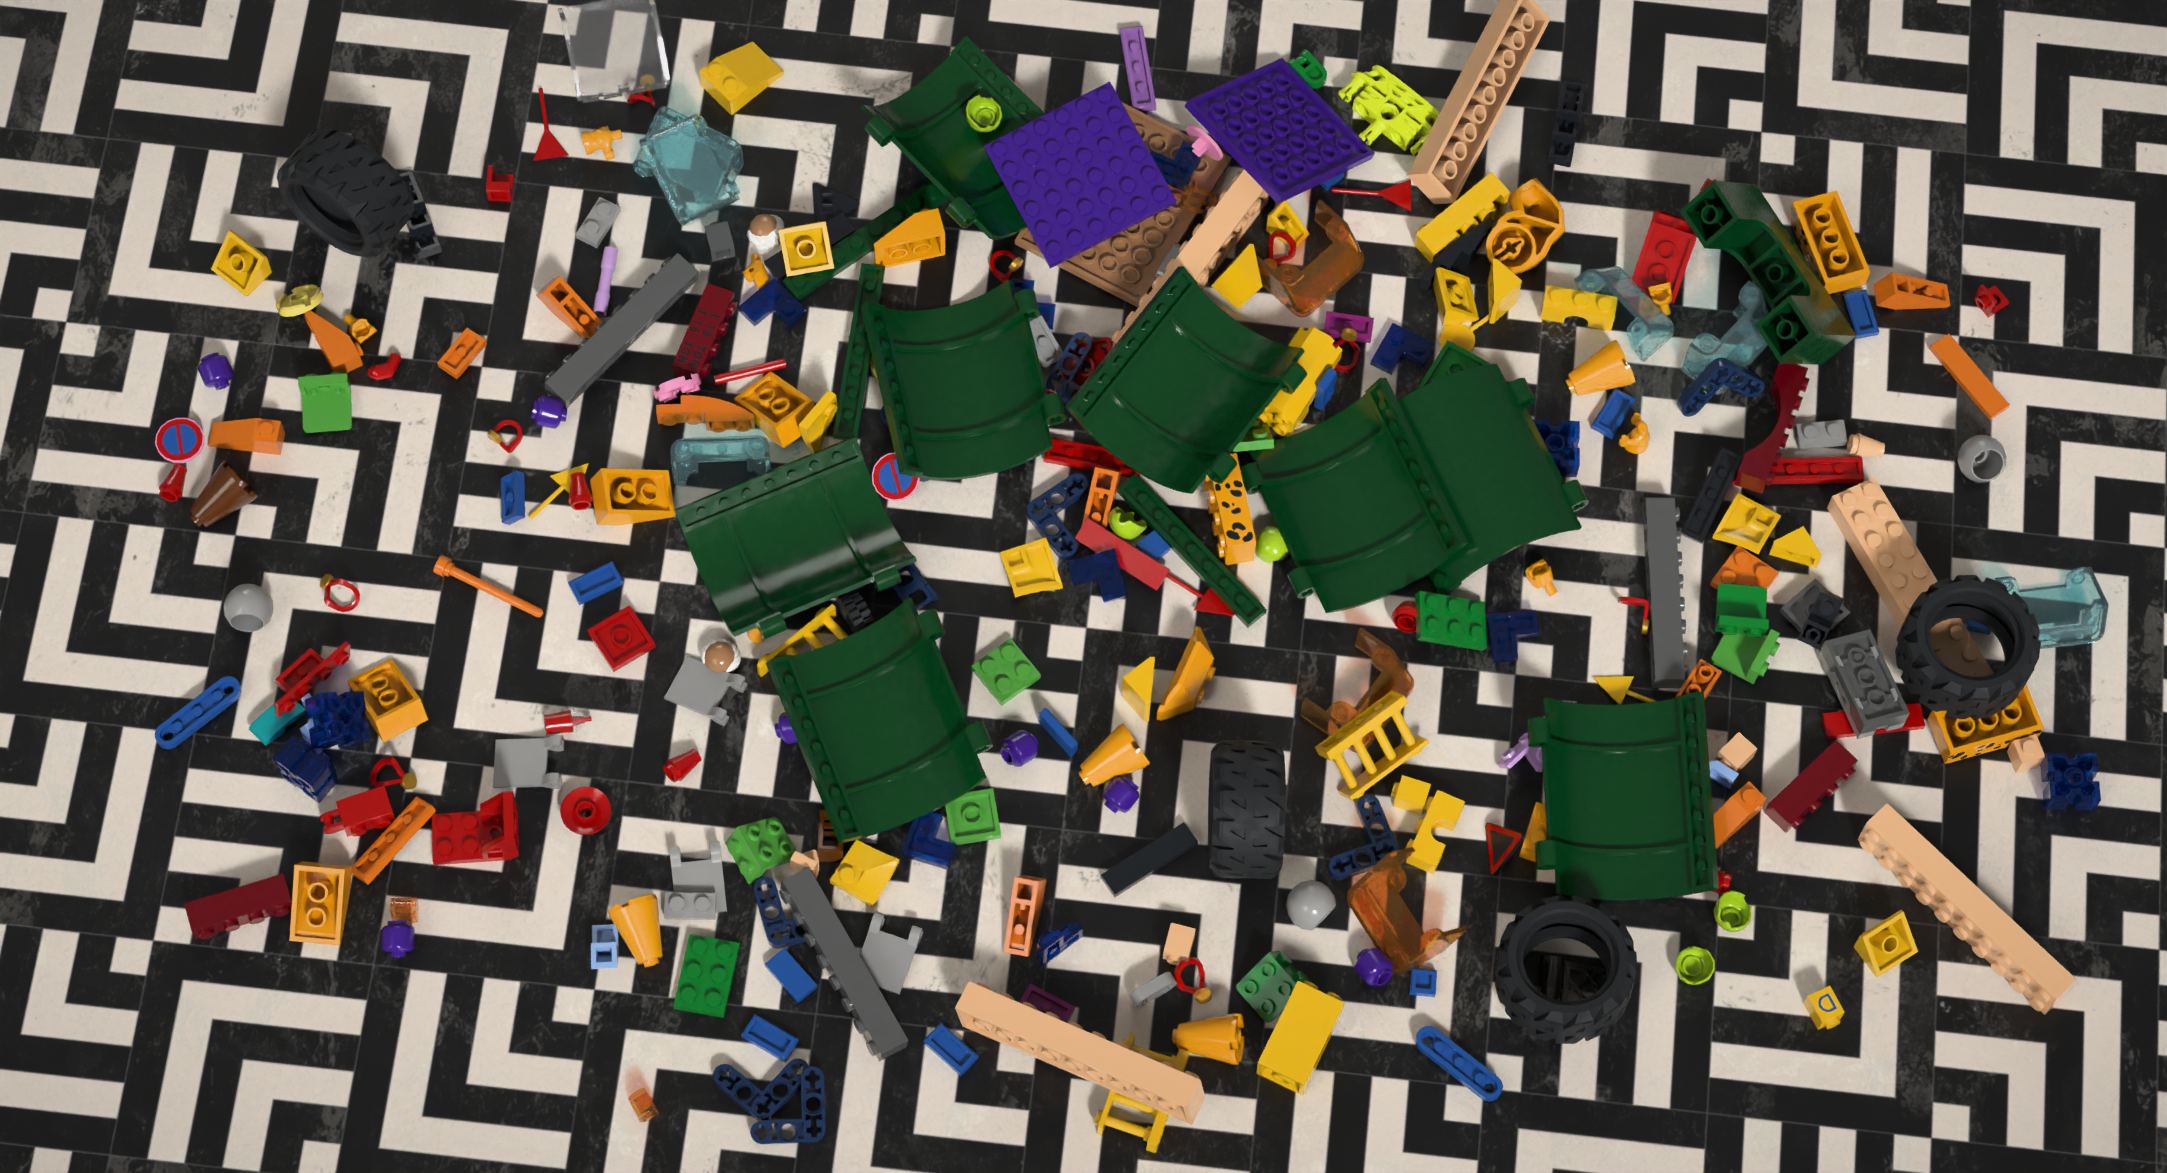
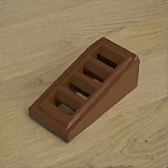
[818,809,844,862]

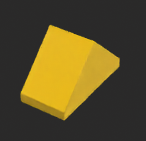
[1266,201,1309,249]
[1769,526,1822,568]

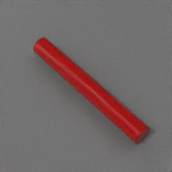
[714,358,786,385]

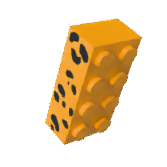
[1788,191,1870,294]
[1202,453,1256,566]
[1927,684,2044,764]

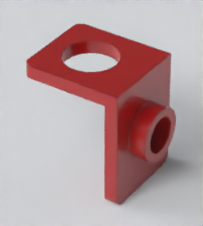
[1973,285,2009,318]

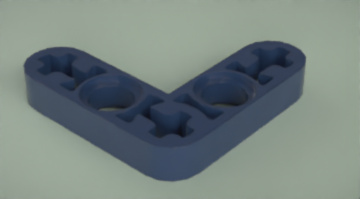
[1046,332,1094,403]
[1677,357,1765,417]
[1027,473,1088,561]
[1328,794,1398,880]
[754,877,838,949]
[713,1058,809,1121]
[750,1066,826,1145]

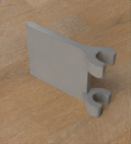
[664,656,748,726]
[493,735,565,789]
[669,843,727,913]
[860,912,923,995]

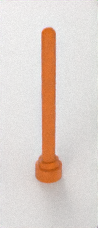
[433,555,543,617]

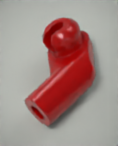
[368,353,402,380]

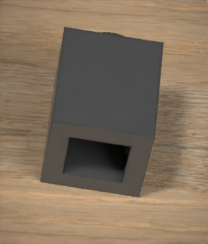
[704,221,735,262]

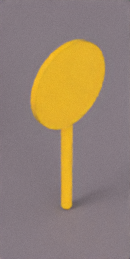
[1439,314,1489,352]

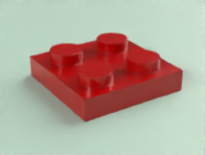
[587,605,656,672]

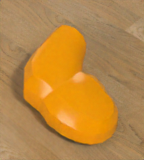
[1486,178,1565,274]

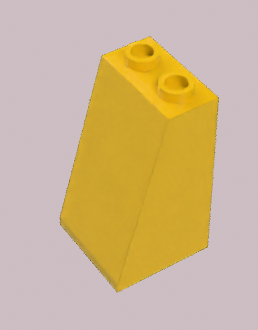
[1257,981,1345,1096]

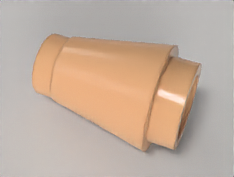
[1847,433,1885,457]

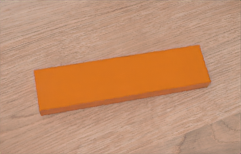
[1929,334,2010,420]
[352,796,436,885]

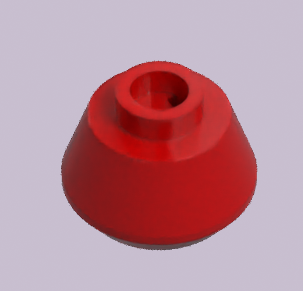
[1391,601,1417,632]

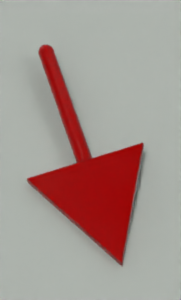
[1167,573,1234,616]

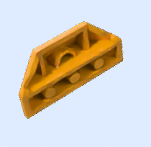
[1157,626,1216,721]

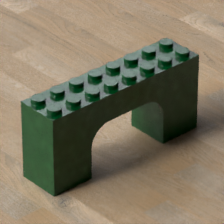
[1680,181,1857,365]

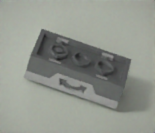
[1818,629,1910,739]

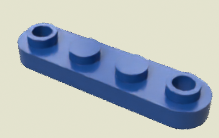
[155,676,242,749]
[1415,1026,1503,1101]

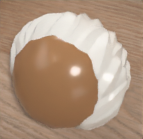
[747,214,784,250]
[701,638,741,673]

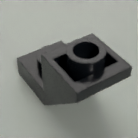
[1797,589,1844,650]

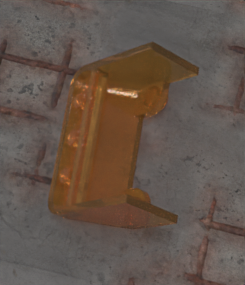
[1256,199,1365,317]
[1300,628,1414,753]
[1347,847,1467,974]

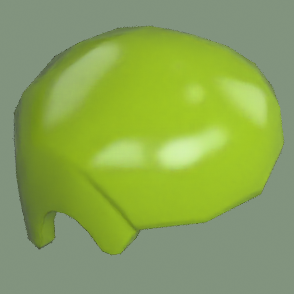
[966,95,1002,132]
[1108,506,1147,540]
[1255,525,1290,563]
[1713,890,1752,932]
[1675,946,1715,985]

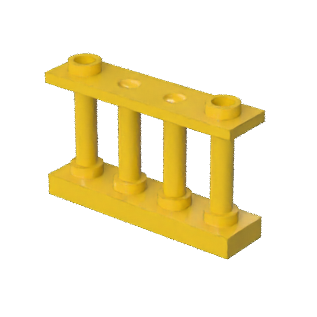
[757,604,849,677]
[1315,690,1429,800]
[1094,1032,1189,1153]

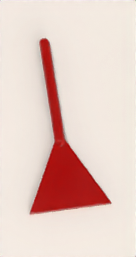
[533,88,569,161]
[1331,179,1411,212]

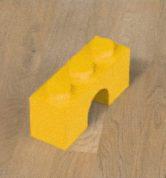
[1540,285,1618,331]
[1404,790,1465,875]

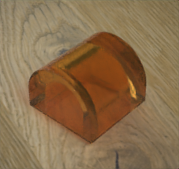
[390,898,419,923]
[628,1088,659,1122]

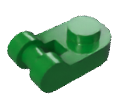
[1287,49,1327,89]

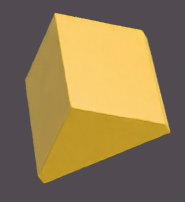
[778,221,834,277]
[211,230,272,296]
[1211,244,1262,309]
[1488,259,1522,324]
[1433,267,1479,326]
[1121,657,1155,722]
[1854,910,1918,978]

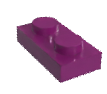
[1324,311,1374,343]
[1019,983,1075,1023]

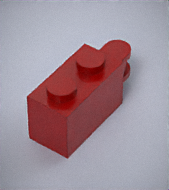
[319,786,395,837]

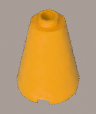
[1565,340,1636,396]
[1078,723,1150,787]
[607,894,663,968]
[1172,1013,1244,1065]

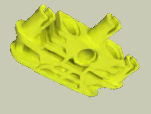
[1339,65,1440,157]

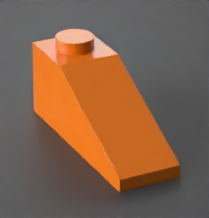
[1873,272,1950,310]
[536,276,602,339]
[303,310,364,374]
[208,418,285,455]
[1082,465,1122,529]
[1713,781,1767,849]
[1004,875,1046,957]

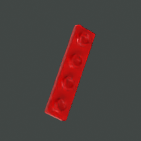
[275,641,350,717]

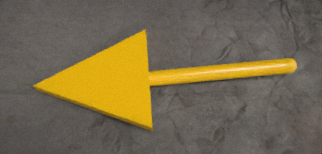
[529,463,589,519]
[1593,676,1656,705]

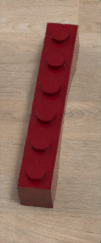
[1735,363,1810,494]

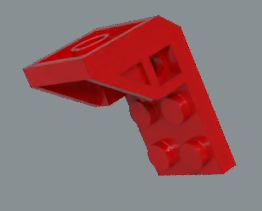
[1628,209,1697,304]
[432,791,519,865]

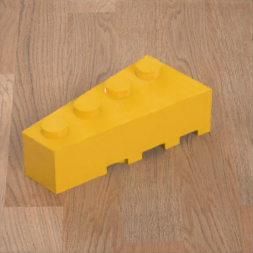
[1414,172,1510,264]

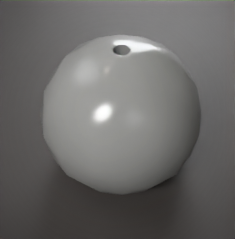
[1957,435,2007,483]
[224,584,273,632]
[1286,880,1336,931]

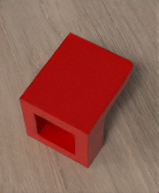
[486,165,514,202]

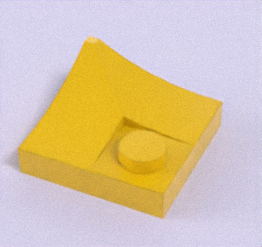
[799,390,838,453]
[1712,493,1781,554]
[1000,538,1063,598]
[830,840,899,908]

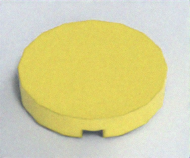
[275,284,324,317]

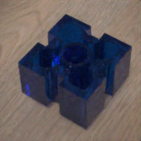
[1532,419,1580,477]
[305,691,371,749]
[273,735,338,804]
[2040,753,2101,810]

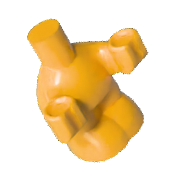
[581,126,623,160]
[1619,413,1650,454]

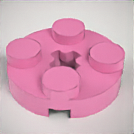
[652,373,701,403]

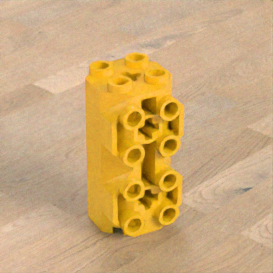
[1256,327,1342,436]

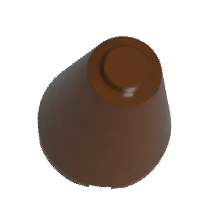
[189,460,259,527]

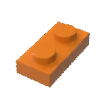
[437,328,487,379]

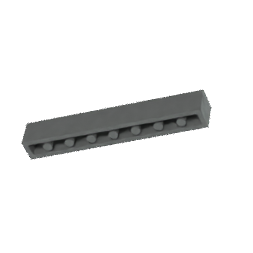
[545,253,699,408]
[1642,498,1689,688]
[779,867,909,1062]

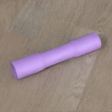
[593,246,618,317]

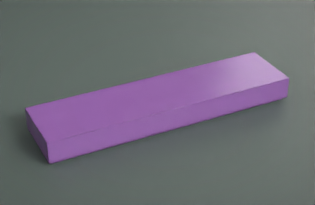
[1119,25,1156,112]

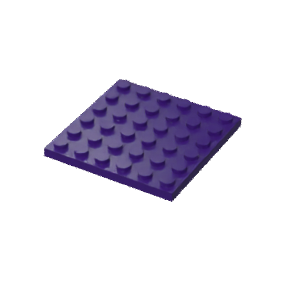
[1185,58,1375,204]
[984,82,1177,269]

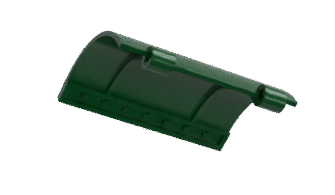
[861,36,1045,240]
[1065,266,1307,494]
[861,280,1067,480]
[1398,364,1589,596]
[1240,378,1468,613]
[674,436,917,639]
[766,598,993,844]
[1527,691,1719,901]

